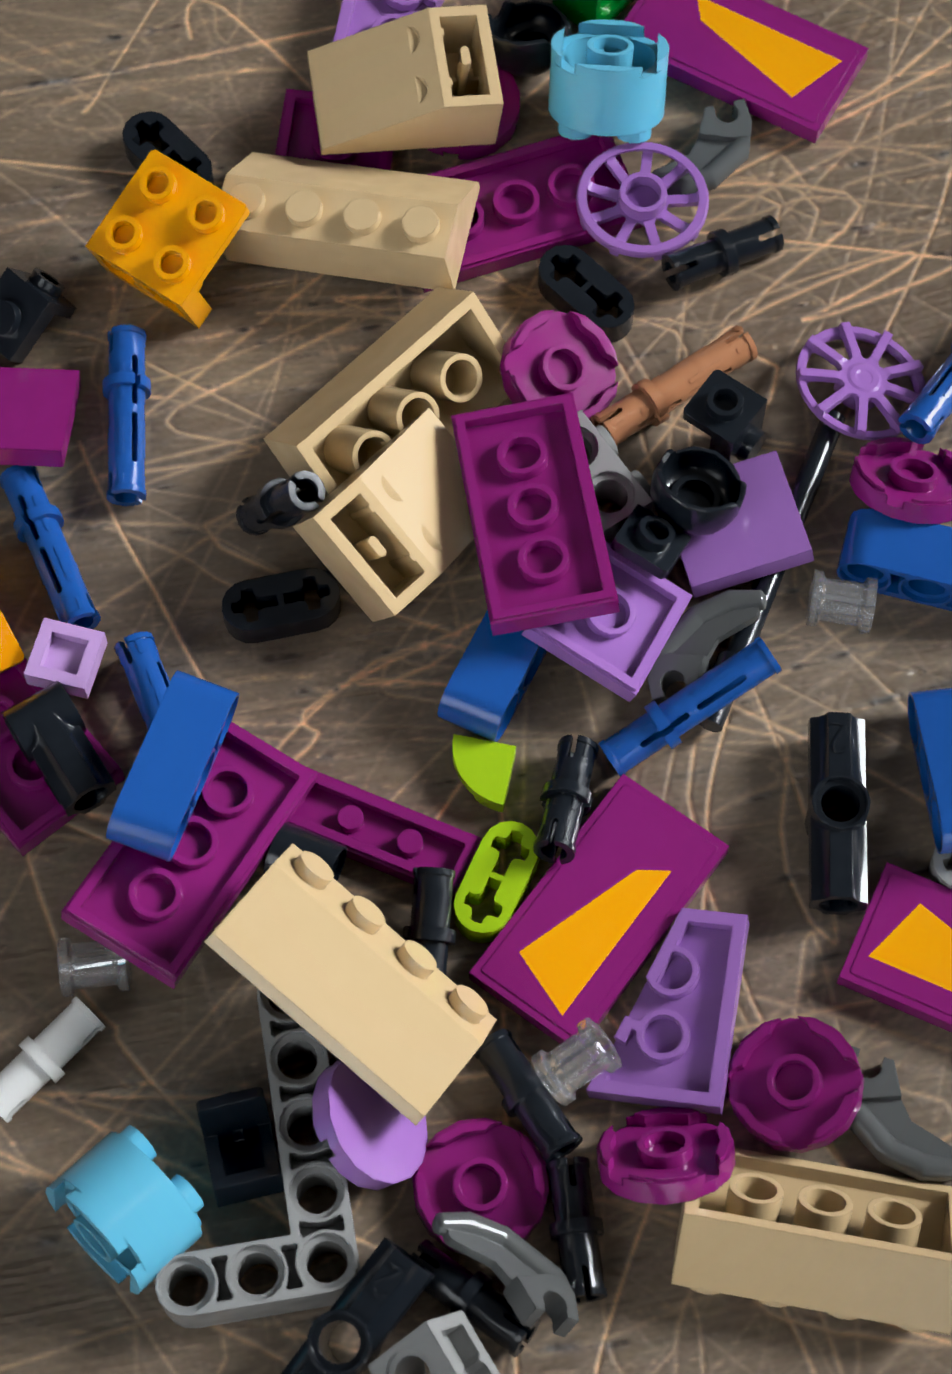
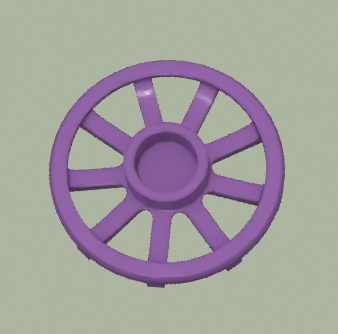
[576,142,709,261]
[796,322,926,441]

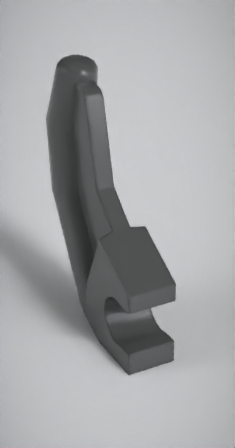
[652,99,752,195]
[647,590,767,705]
[849,1046,952,1181]
[432,1212,579,1337]

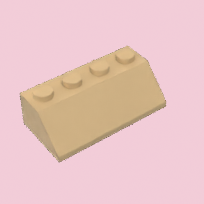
[222,152,480,290]
[263,287,512,504]
[204,843,497,1126]
[671,1148,952,1335]

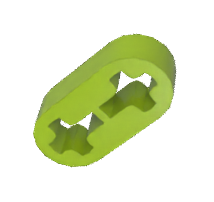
[453,821,539,943]

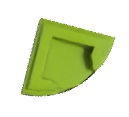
[452,734,516,813]

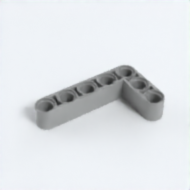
[155,989,361,1328]

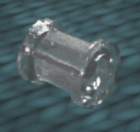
[806,569,878,634]
[57,937,132,997]
[531,1017,622,1106]

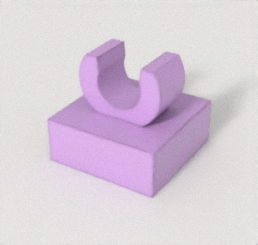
[24,618,108,699]

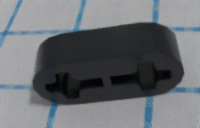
[122,111,215,185]
[538,245,635,343]
[222,568,341,643]

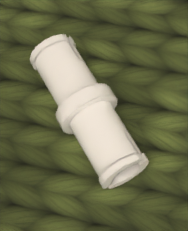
[0,996,106,1123]

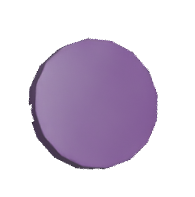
[312,1059,428,1191]

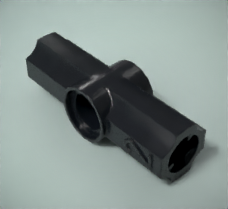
[804,712,871,915]
[281,1237,434,1374]

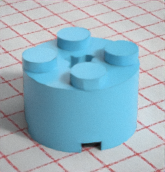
[548,19,669,143]
[46,1125,204,1295]

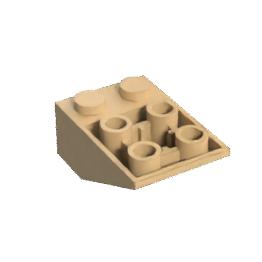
[307,5,504,155]
[292,408,474,622]

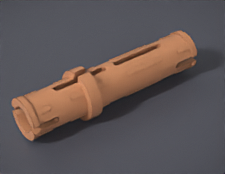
[590,325,758,446]

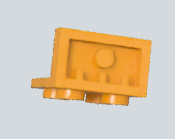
[85,150,250,328]

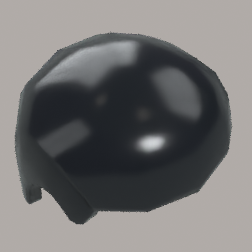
[488,0,572,78]
[650,446,747,536]

